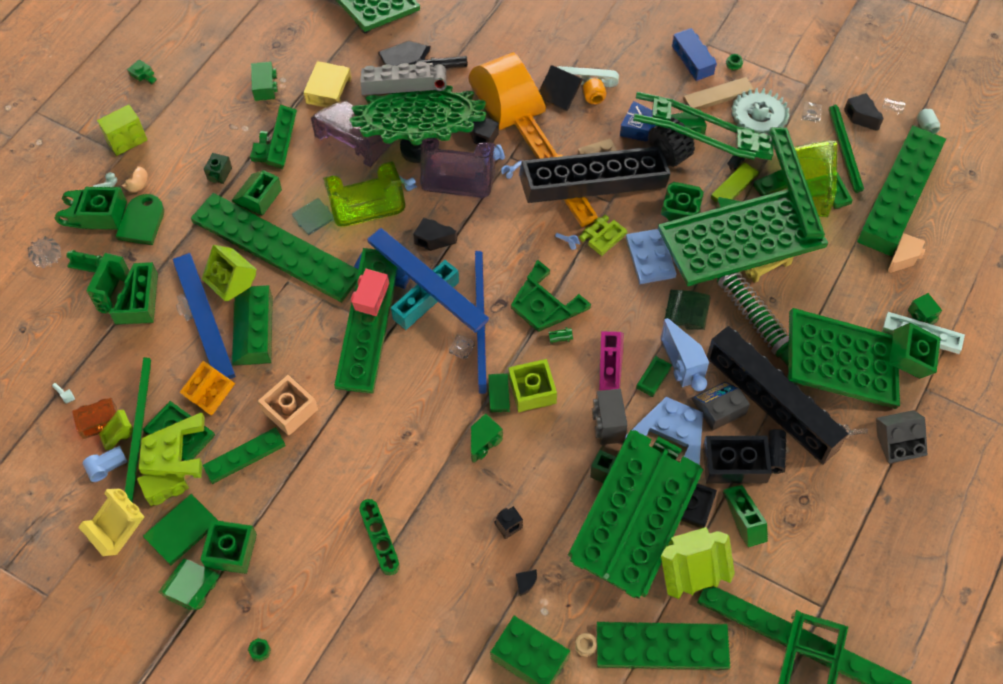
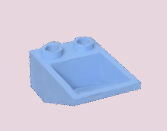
[660,318,709,391]

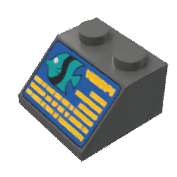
[692,381,750,431]

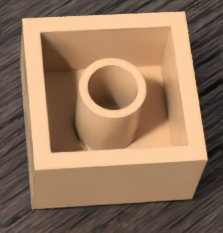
[258,375,318,436]

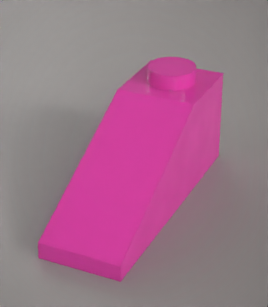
[599,331,624,390]

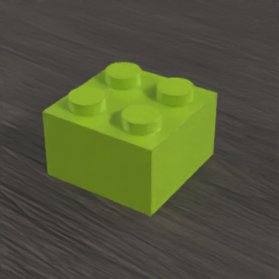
[97,104,148,156]
[508,359,557,412]

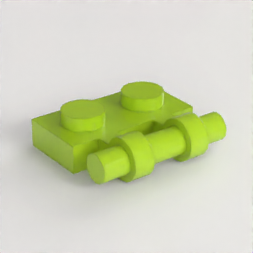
[579,214,627,256]

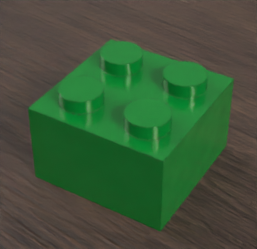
[889,323,941,379]
[200,520,257,574]

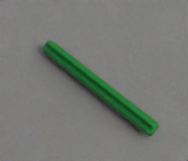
[829,104,864,193]

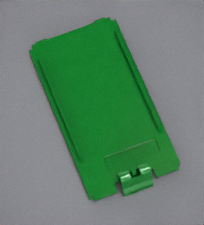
[568,430,704,599]

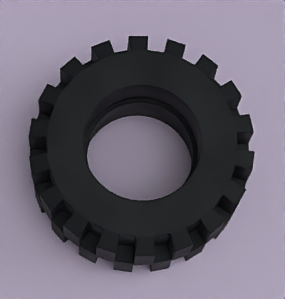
[648,117,695,167]

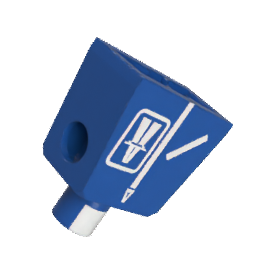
[620,101,656,142]

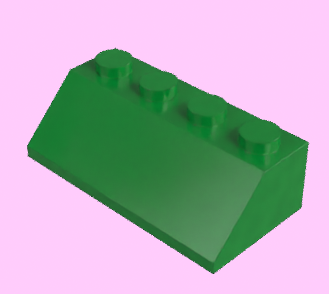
[232,285,273,366]

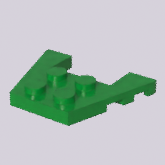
[511,260,591,332]

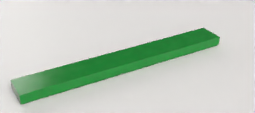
[769,127,825,239]
[125,357,151,503]

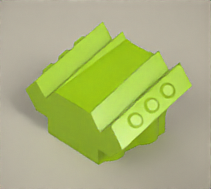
[661,527,735,599]

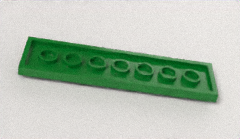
[334,248,398,394]

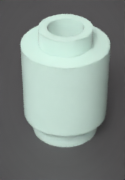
[916,109,940,134]

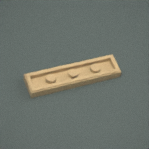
[683,77,754,110]

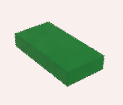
[636,356,672,397]
[488,373,510,413]

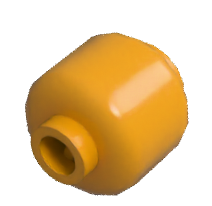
[582,78,607,105]

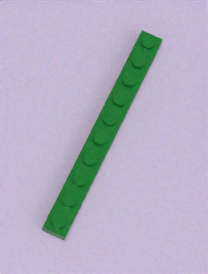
[697,586,912,684]

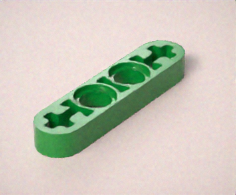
[359,499,400,576]

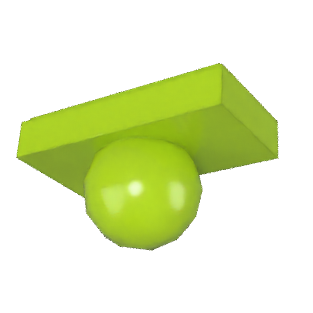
[99,410,133,450]

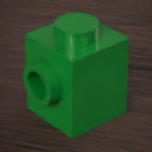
[908,293,942,325]

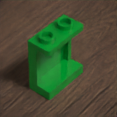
[86,253,129,314]

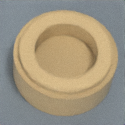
[575,633,597,657]

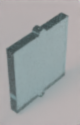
[292,198,335,235]

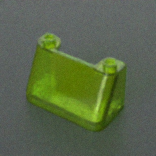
[794,140,837,217]
[323,161,406,227]

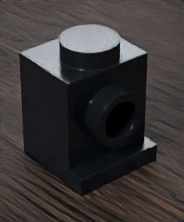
[494,506,523,539]

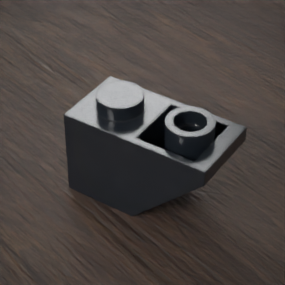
[844,93,884,131]
[469,118,499,149]
[413,218,457,251]

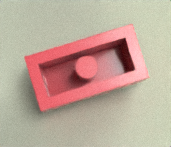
[351,269,390,316]

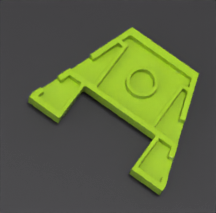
[139,413,205,478]

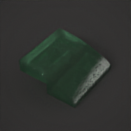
[664,290,711,330]

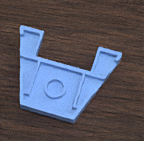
[625,397,703,465]

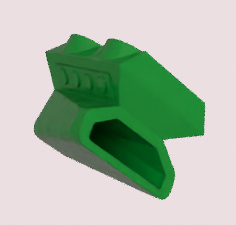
[661,182,704,222]

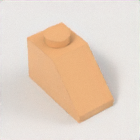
[887,233,926,273]

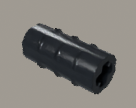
[768,429,787,474]

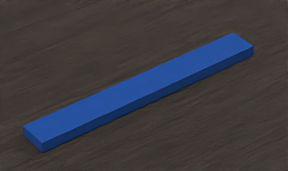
[367,228,489,333]
[475,251,487,394]
[173,253,236,379]

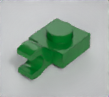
[127,59,157,84]
[250,131,270,163]

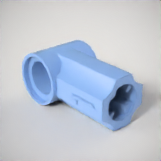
[82,446,128,482]

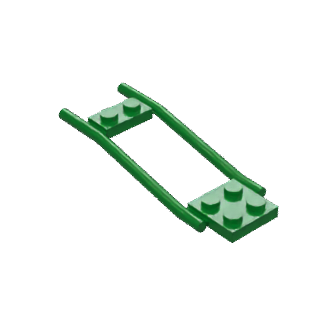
[633,92,774,160]

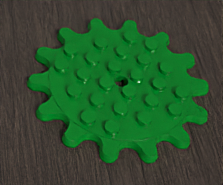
[350,85,486,145]

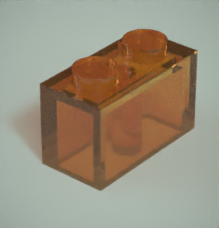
[72,398,118,439]

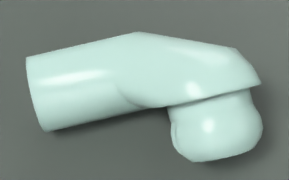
[93,172,117,187]

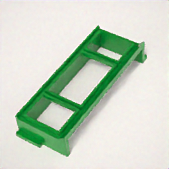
[777,610,849,684]

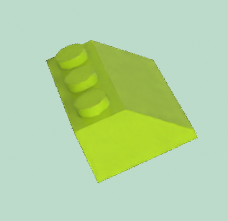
[202,245,257,301]

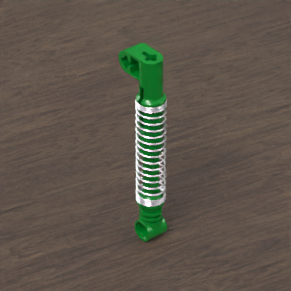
[717,272,789,367]

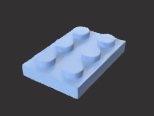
[626,229,677,284]

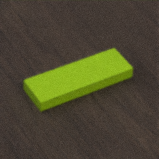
[711,162,759,202]

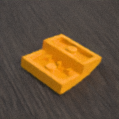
[179,361,236,415]

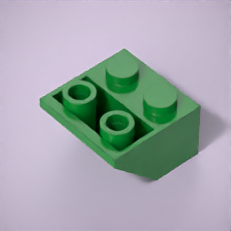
[232,170,282,216]

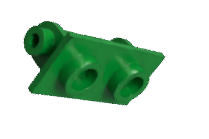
[66,250,103,273]

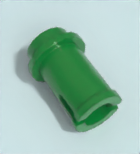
[548,327,573,344]

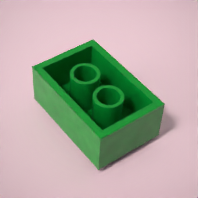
[490,615,571,684]

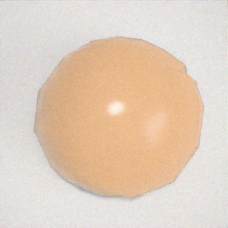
[121,166,148,193]

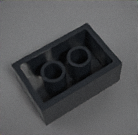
[703,436,772,484]

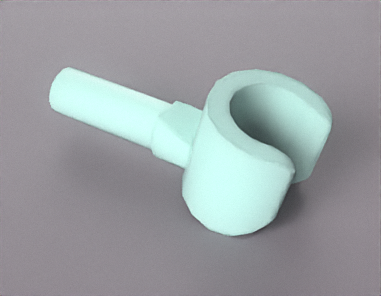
[52,383,75,404]

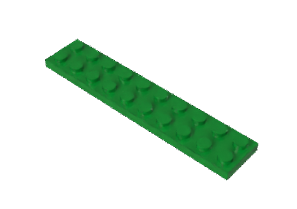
[191,193,358,303]

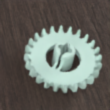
[732,88,789,135]

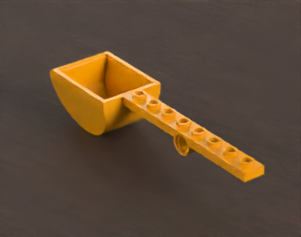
[468,52,598,227]

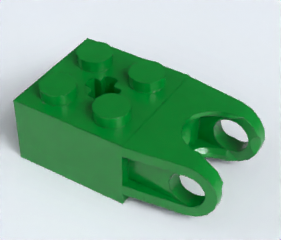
[54,187,127,230]

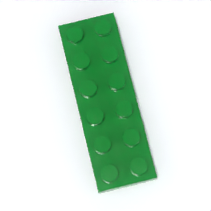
[596,622,731,670]

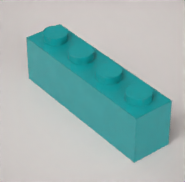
[391,260,459,330]

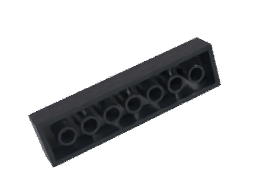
[519,146,671,203]
[707,326,849,465]

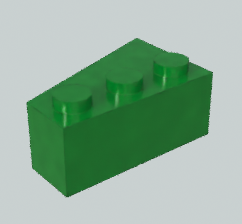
[109,262,158,325]

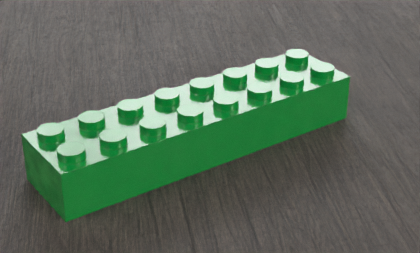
[857,125,947,257]

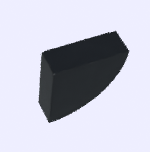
[516,570,537,596]

